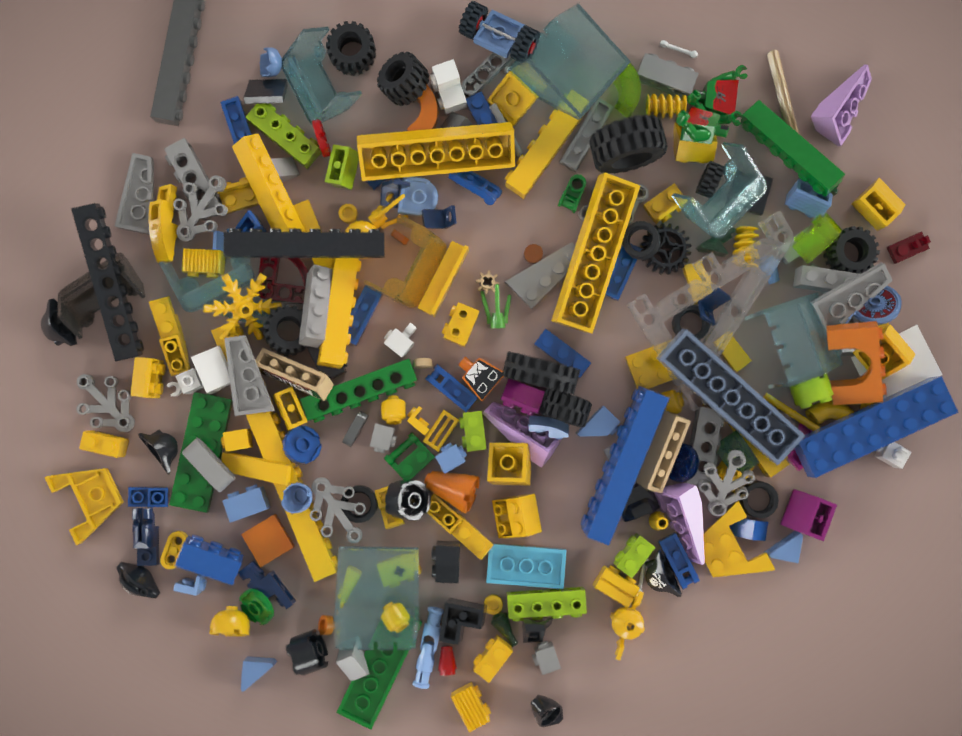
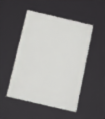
[851,325,942,399]

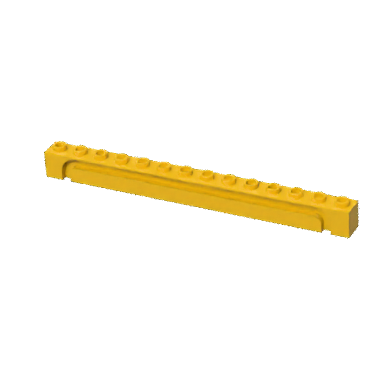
[211,325,340,582]

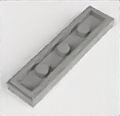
[559,97,614,172]

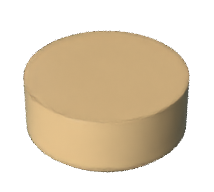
[413,358,432,369]

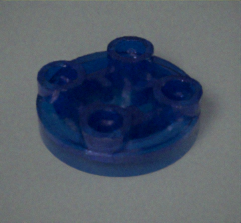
[668,443,699,482]

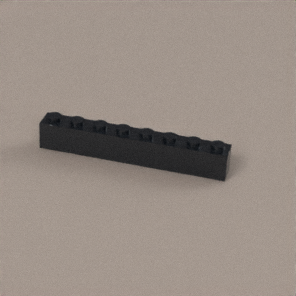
[223,228,385,258]

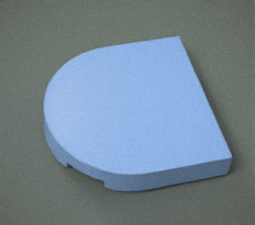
[398,177,438,216]

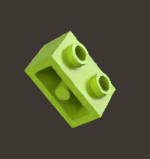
[325,144,359,190]
[459,411,487,452]
[613,533,656,578]

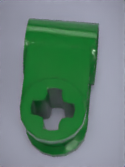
[557,174,586,214]

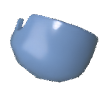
[260,47,282,77]
[281,482,312,514]

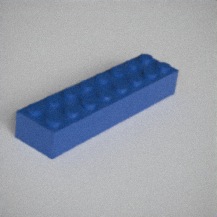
[794,376,959,478]
[580,386,669,546]

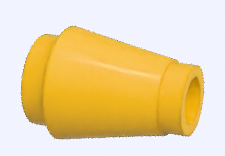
[649,511,668,531]

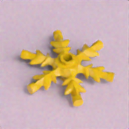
[203,273,282,342]

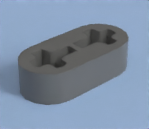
[342,411,369,447]

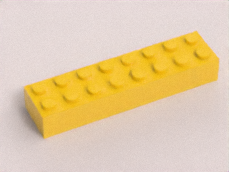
[357,122,515,181]
[551,173,640,334]

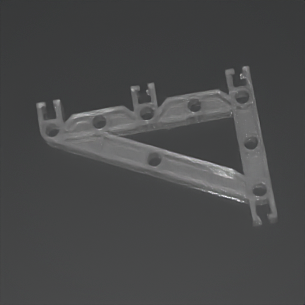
[626,211,794,411]

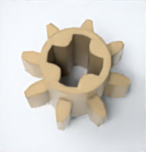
[476,270,500,295]

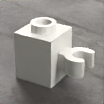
[384,323,417,358]
[167,368,204,397]
[874,442,912,469]

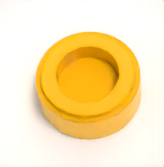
[338,204,358,224]
[484,594,503,615]

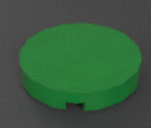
[239,588,274,625]

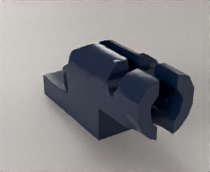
[132,507,159,566]
[238,561,296,609]

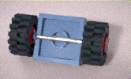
[459,1,540,65]

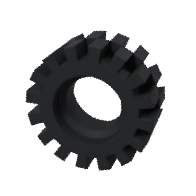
[696,161,725,199]

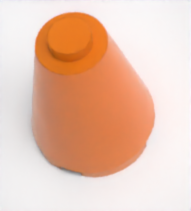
[424,471,480,513]

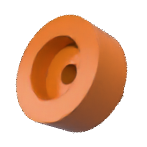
[318,615,338,635]

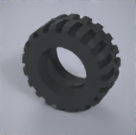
[589,115,668,174]

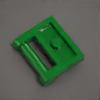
[384,432,435,480]

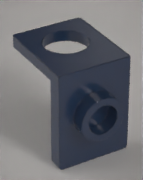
[380,178,410,209]
[422,205,457,229]
[698,288,731,326]

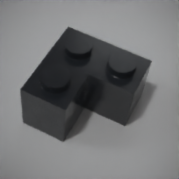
[432,541,460,583]
[439,598,487,645]

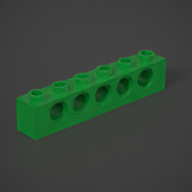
[300,359,418,423]

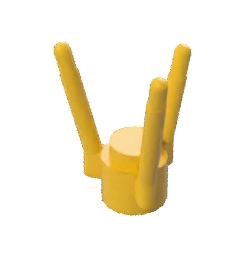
[368,193,408,229]

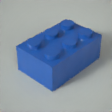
[175,535,244,586]

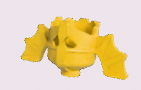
[610,591,645,661]

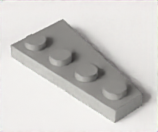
[115,153,154,235]
[505,242,576,309]
[810,262,893,335]
[224,336,275,416]

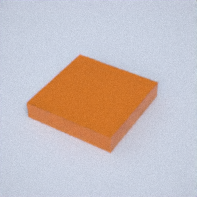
[241,514,295,568]

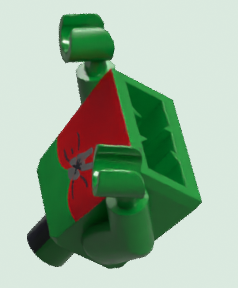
[693,65,748,126]
[676,90,729,144]

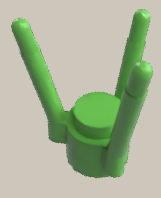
[480,284,511,329]

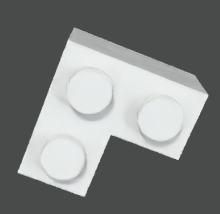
[430,59,467,115]

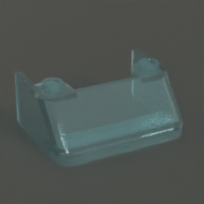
[282,27,362,124]
[672,142,767,238]
[159,228,255,312]

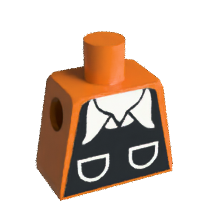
[458,356,503,401]

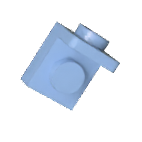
[173,574,207,596]

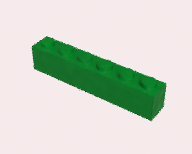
[740,100,845,197]

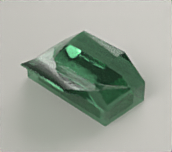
[717,430,760,473]

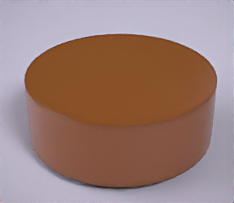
[391,229,410,245]
[524,244,543,264]

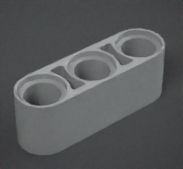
[182,438,235,492]

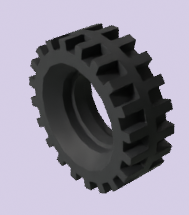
[502,351,580,395]

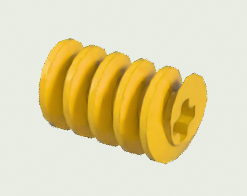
[645,93,687,119]
[731,226,759,268]

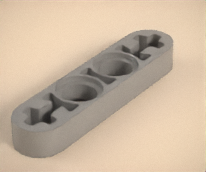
[462,52,512,97]

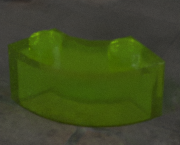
[612,60,641,118]
[792,213,842,264]

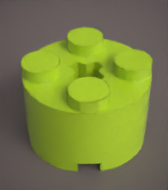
[788,371,834,409]

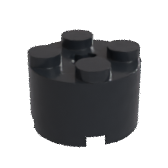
[385,480,431,520]
[286,629,328,676]

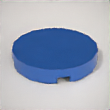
[283,426,321,464]

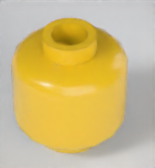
[660,389,685,414]
[381,395,406,425]
[381,602,410,633]

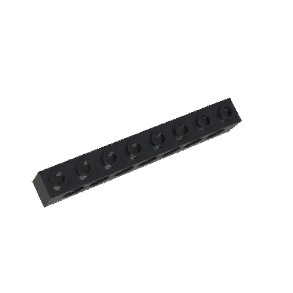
[71,203,144,362]

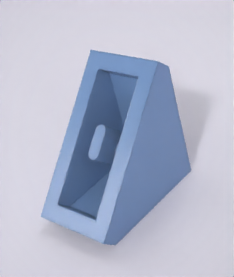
[764,531,803,563]
[241,656,277,692]

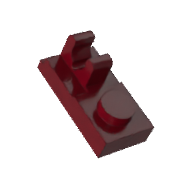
[886,231,931,264]

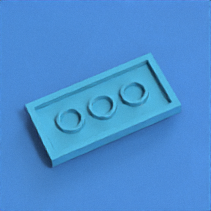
[486,543,567,589]

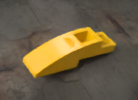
[148,184,178,264]
[149,296,190,376]
[427,494,494,560]

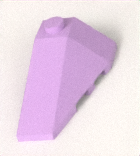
[811,64,872,146]
[483,402,562,468]
[654,483,705,565]

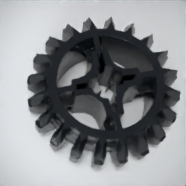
[640,223,692,275]

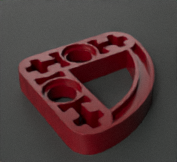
[257,258,308,304]

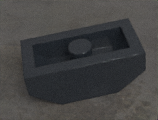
[621,485,660,522]
[523,618,553,643]

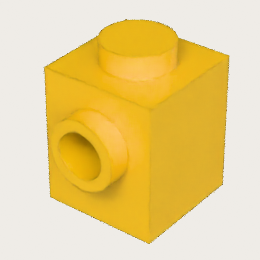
[221,428,253,452]

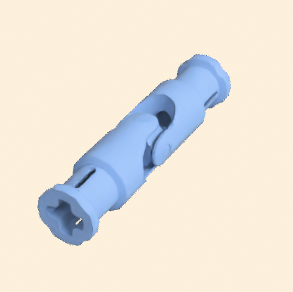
[412,606,444,689]

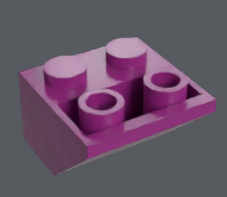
[500,378,545,416]
[780,489,837,542]

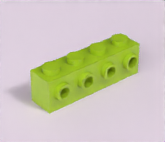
[246,103,322,170]
[507,587,587,621]

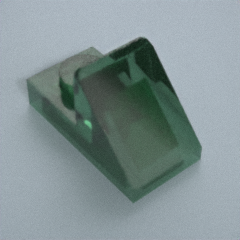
[696,225,736,257]

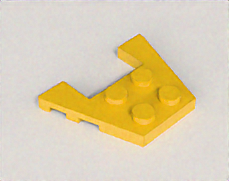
[44,468,124,545]
[703,500,775,577]

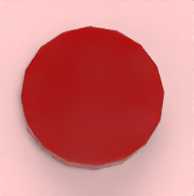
[312,119,331,158]

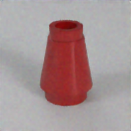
[438,646,457,676]

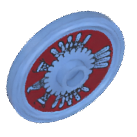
[854,286,902,325]

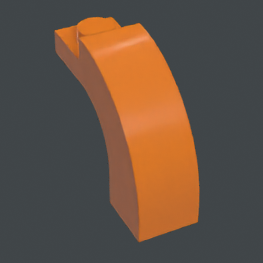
[407,85,438,131]

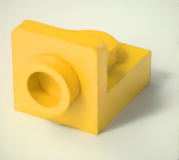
[407,406,430,436]

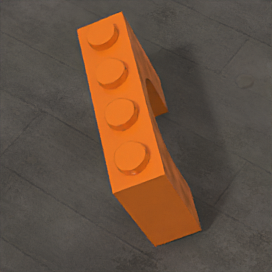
[826,321,887,405]

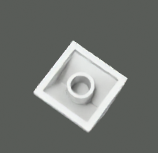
[191,346,230,395]

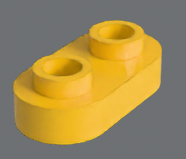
[160,531,188,570]

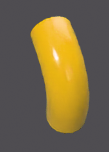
[805,400,854,426]

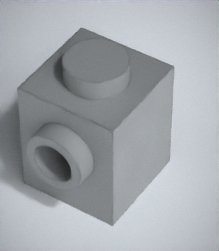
[370,423,397,453]
[532,641,561,675]

